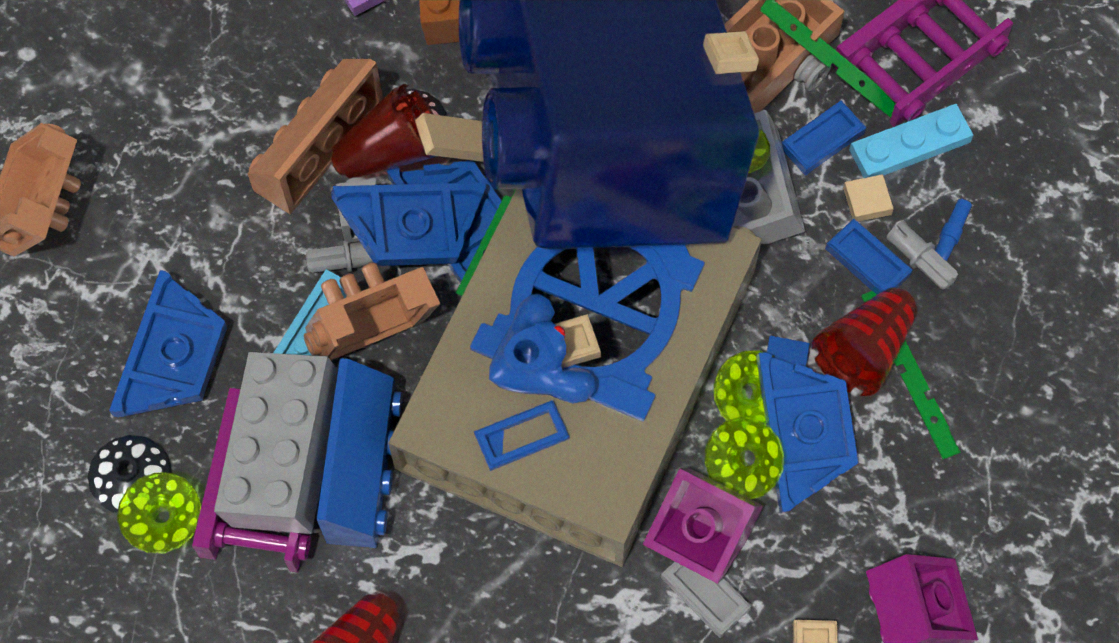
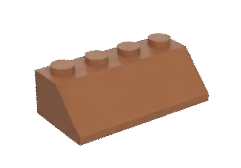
[247,59,383,215]

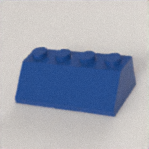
[317,358,403,548]

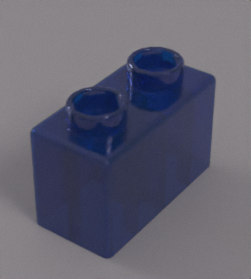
[459,0,759,250]

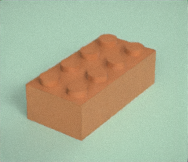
[681,0,845,123]

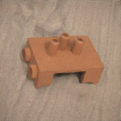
[0,123,81,257]
[304,262,440,361]

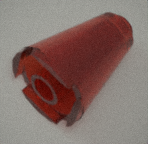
[331,84,435,179]

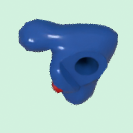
[489,294,596,404]

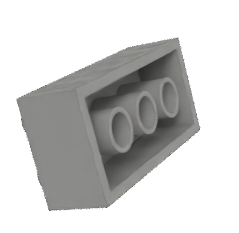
[214,352,338,534]

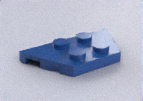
[387,160,501,283]
[331,183,486,266]
[109,270,227,418]
[756,352,858,513]

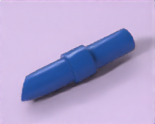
[935,199,972,261]

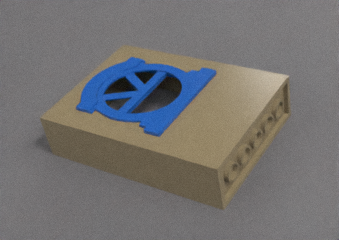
[388,149,762,567]

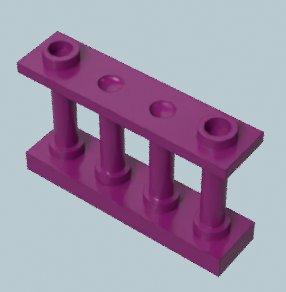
[832,0,1013,127]
[192,388,311,573]

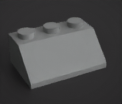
[691,110,805,244]

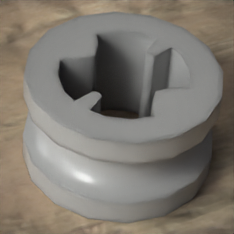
[794,54,831,91]

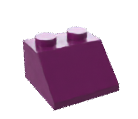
[642,468,763,584]
[866,554,978,643]

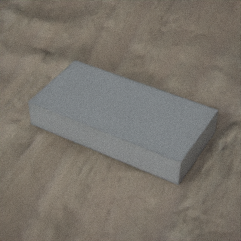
[661,562,751,638]

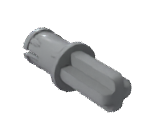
[886,221,958,290]
[306,240,373,273]

